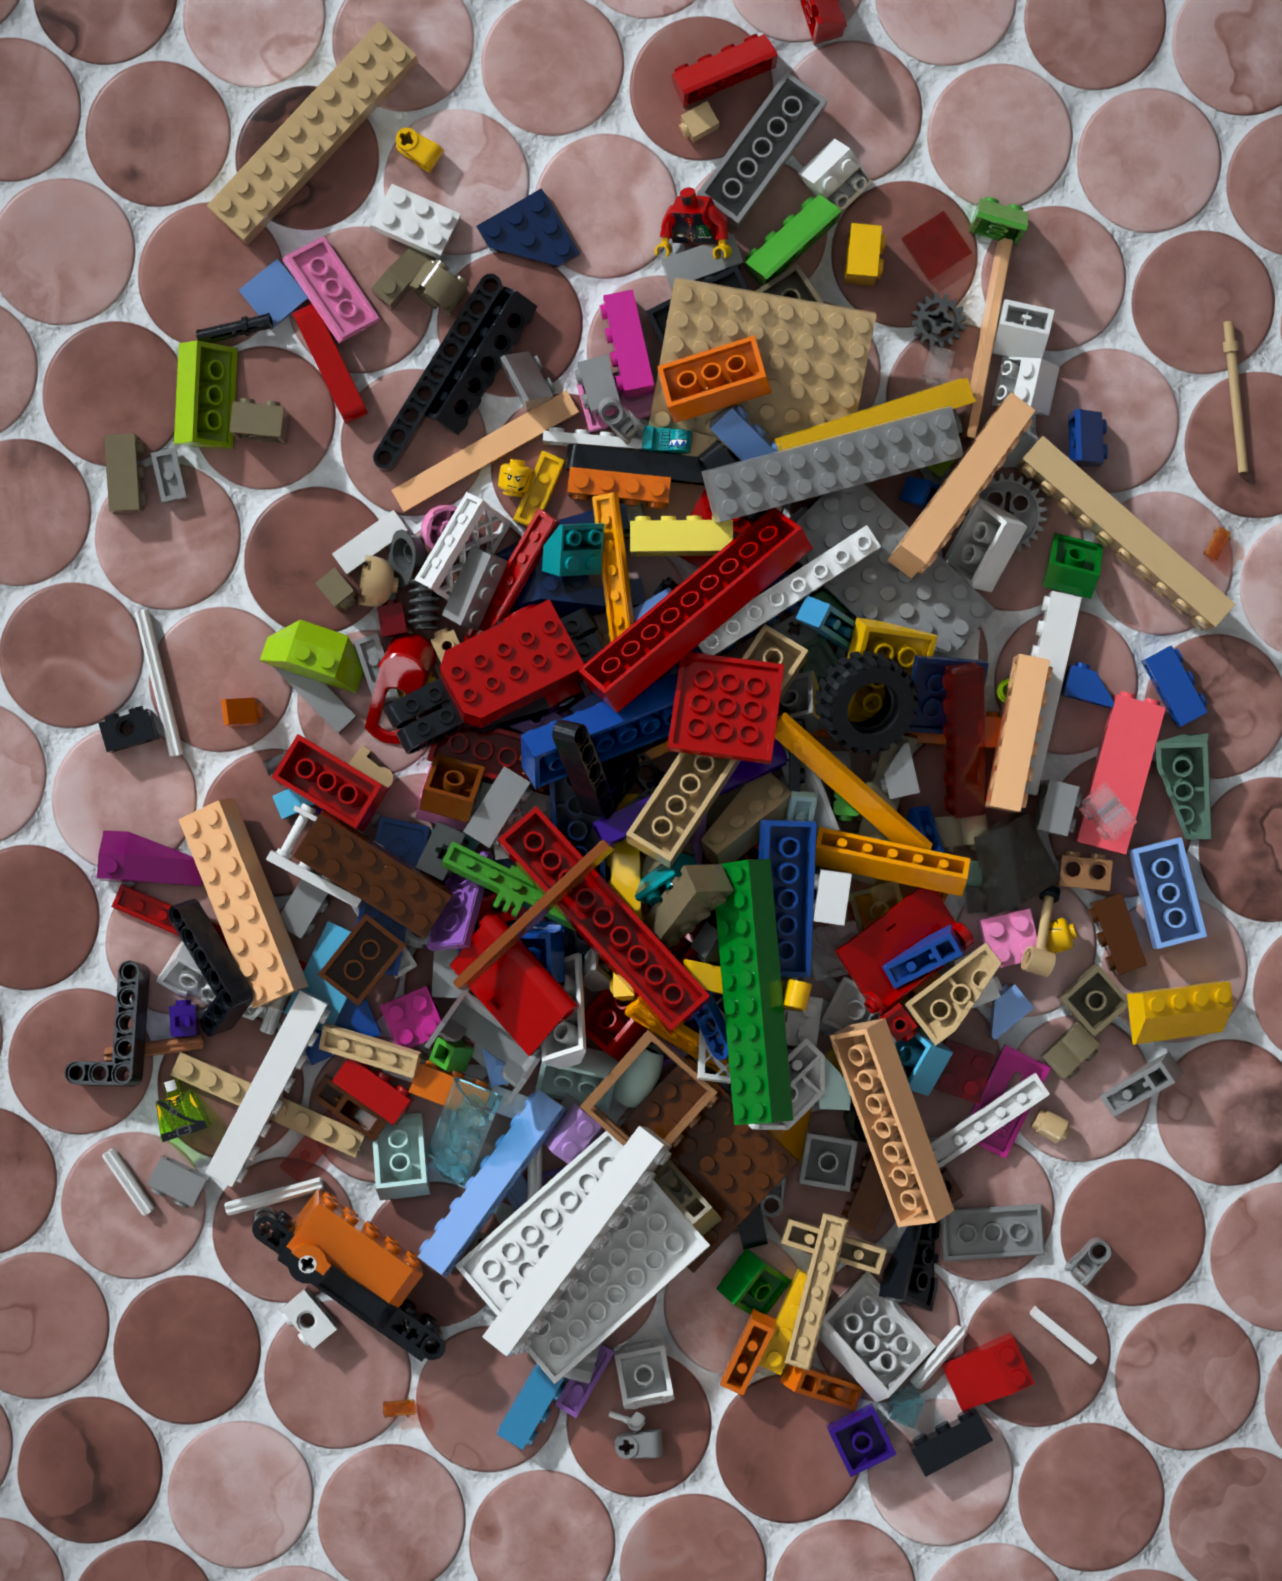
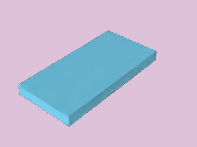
[284,921,351,1031]

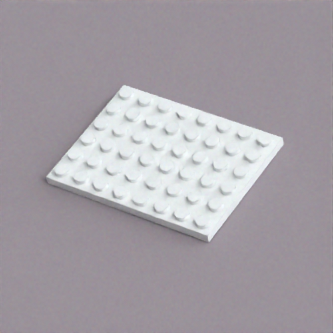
[455,1131,711,1384]

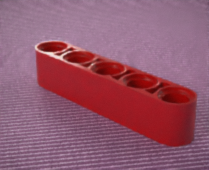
[292,304,368,424]

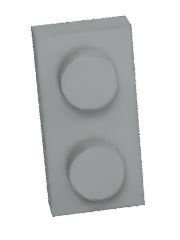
[151,448,188,503]

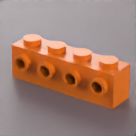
[567,467,671,509]

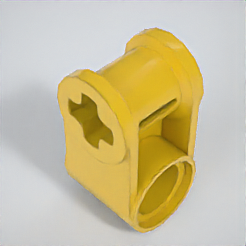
[395,128,444,172]

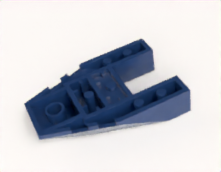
[495,503,646,618]

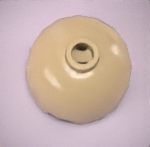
[358,555,399,607]

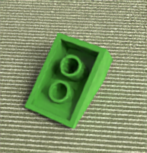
[969,197,1029,246]

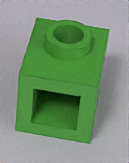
[429,1037,474,1072]

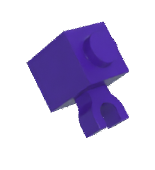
[169,999,200,1037]

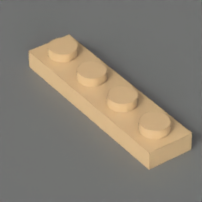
[319,1023,422,1078]

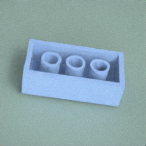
[1128,837,1207,949]

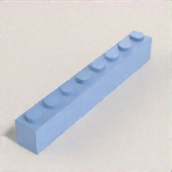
[418,1089,567,1278]

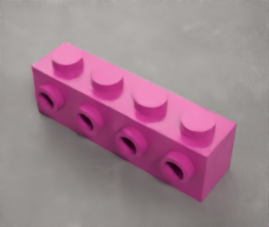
[599,289,654,399]

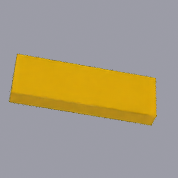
[513,450,566,527]

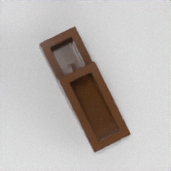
[311,1074,388,1141]

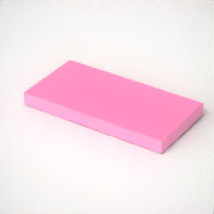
[282,236,380,343]

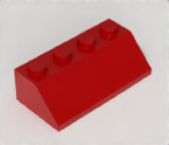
[672,34,778,108]

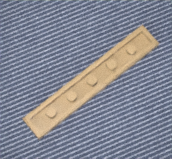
[785,1213,849,1370]

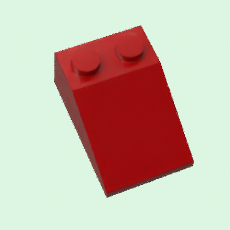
[942,1333,1034,1411]

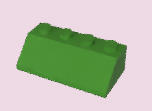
[744,194,842,286]

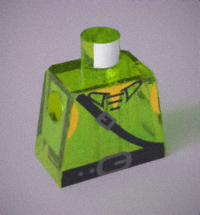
[156,1078,212,1142]

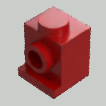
[878,1001,918,1042]

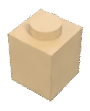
[679,101,720,143]

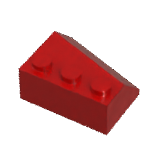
[800,0,847,45]

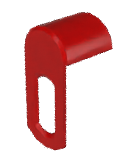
[364,633,437,744]

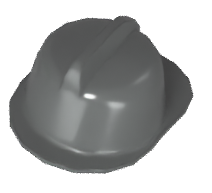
[387,529,426,589]

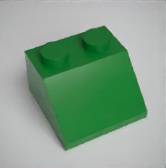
[1042,532,1103,599]
[716,1248,792,1315]

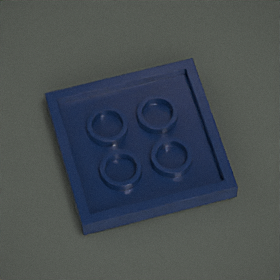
[910,655,989,737]

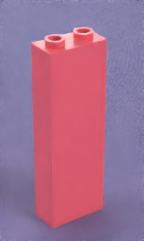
[1073,691,1166,855]

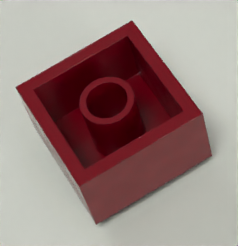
[933,1039,995,1104]

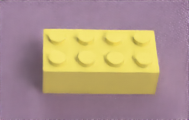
[630,515,733,557]

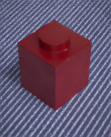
[377,599,409,638]

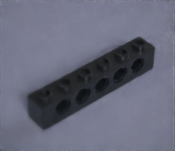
[425,286,538,435]

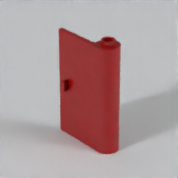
[835,888,974,1015]
[450,914,579,1057]

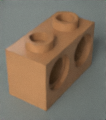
[1056,851,1113,891]

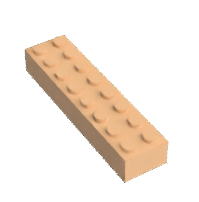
[887,392,1036,579]
[178,798,309,1009]
[829,1018,954,1227]

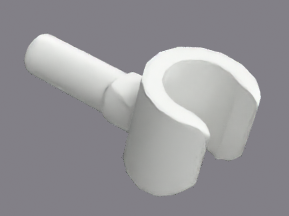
[609,1411,645,1432]

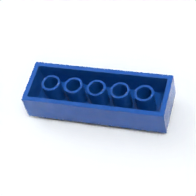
[758,819,817,977]

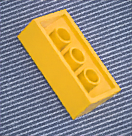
[1127,981,1234,1045]

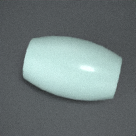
[613,1043,664,1108]

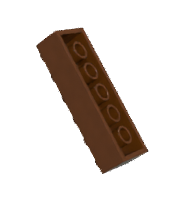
[293,809,453,939]

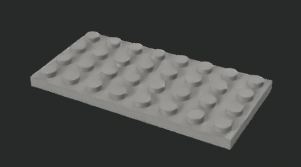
[796,484,996,658]

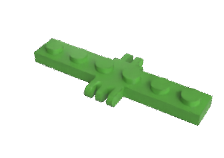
[440,841,576,931]

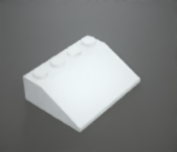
[819,1271,936,1402]

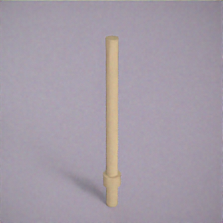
[1223,321,1248,473]

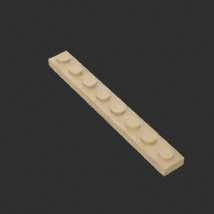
[170,1052,365,1158]

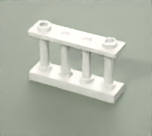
[266,803,384,908]

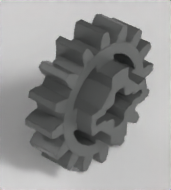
[911,293,967,349]

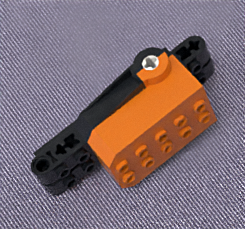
[252,1188,445,1362]

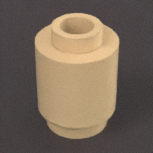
[1031,1109,1071,1144]

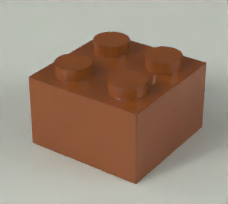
[419,753,485,823]

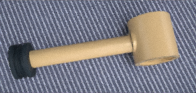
[1021,884,1061,978]

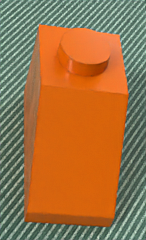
[221,697,264,727]

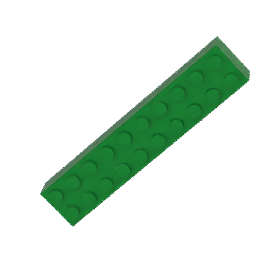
[715,859,794,1125]

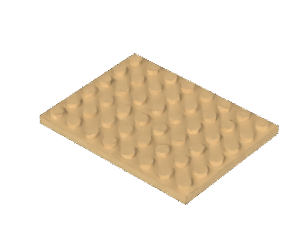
[648,277,877,442]

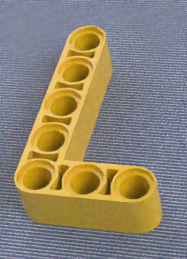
[683,959,812,1012]

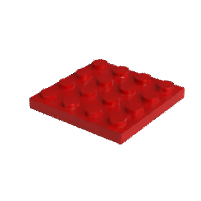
[667,652,784,764]

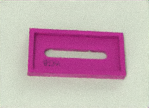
[968,1044,1051,1159]

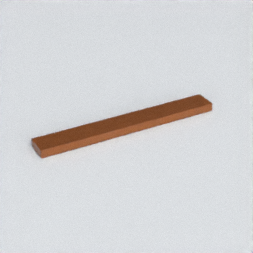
[453,840,615,990]

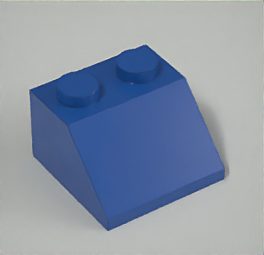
[1068,409,1108,467]

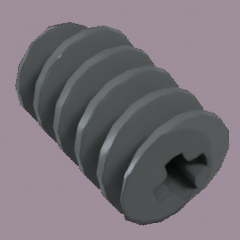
[408,578,440,630]

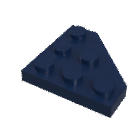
[476,188,580,268]

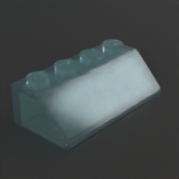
[426,1077,503,1186]

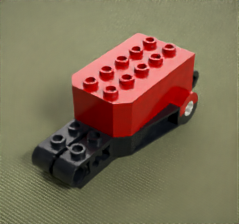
[383,599,608,755]

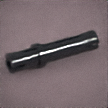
[196,313,273,343]

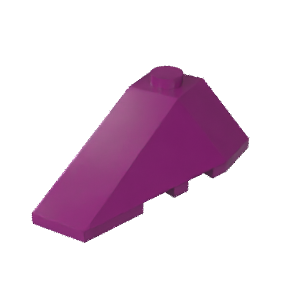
[97,830,203,886]

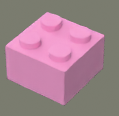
[977,908,1037,968]

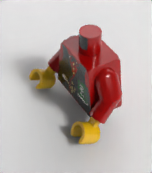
[654,187,732,260]

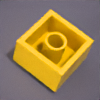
[844,223,886,286]

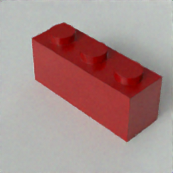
[332,1058,415,1125]

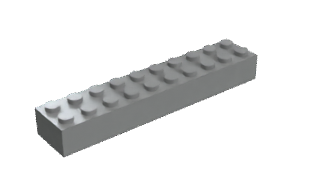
[701,406,964,522]

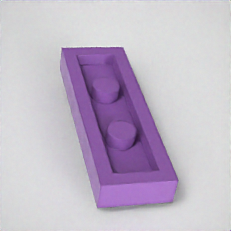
[554,1343,615,1418]

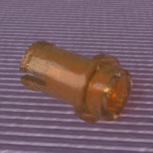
[1203,526,1232,561]
[383,1397,416,1418]

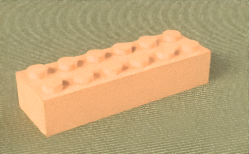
[985,654,1053,813]

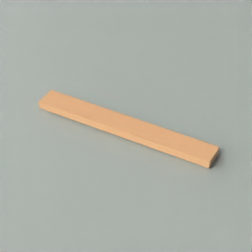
[960,238,1013,441]
[391,390,579,513]

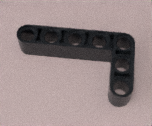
[552,719,640,819]
[168,899,253,1037]
[64,960,150,1087]

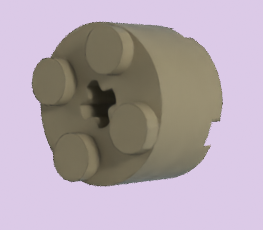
[409,260,469,316]

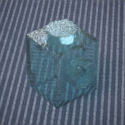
[888,1385,925,1429]

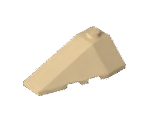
[904,942,1002,1046]

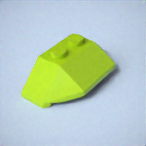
[259,620,363,694]

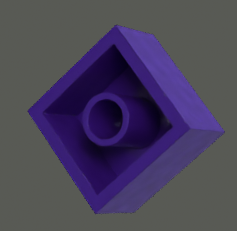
[826,1403,897,1477]

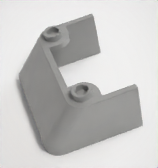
[424,988,542,1105]

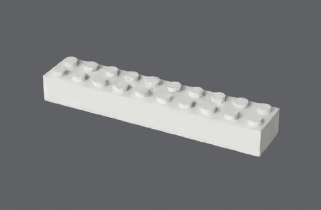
[482,1126,672,1356]

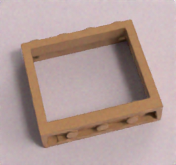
[580,1029,719,1147]

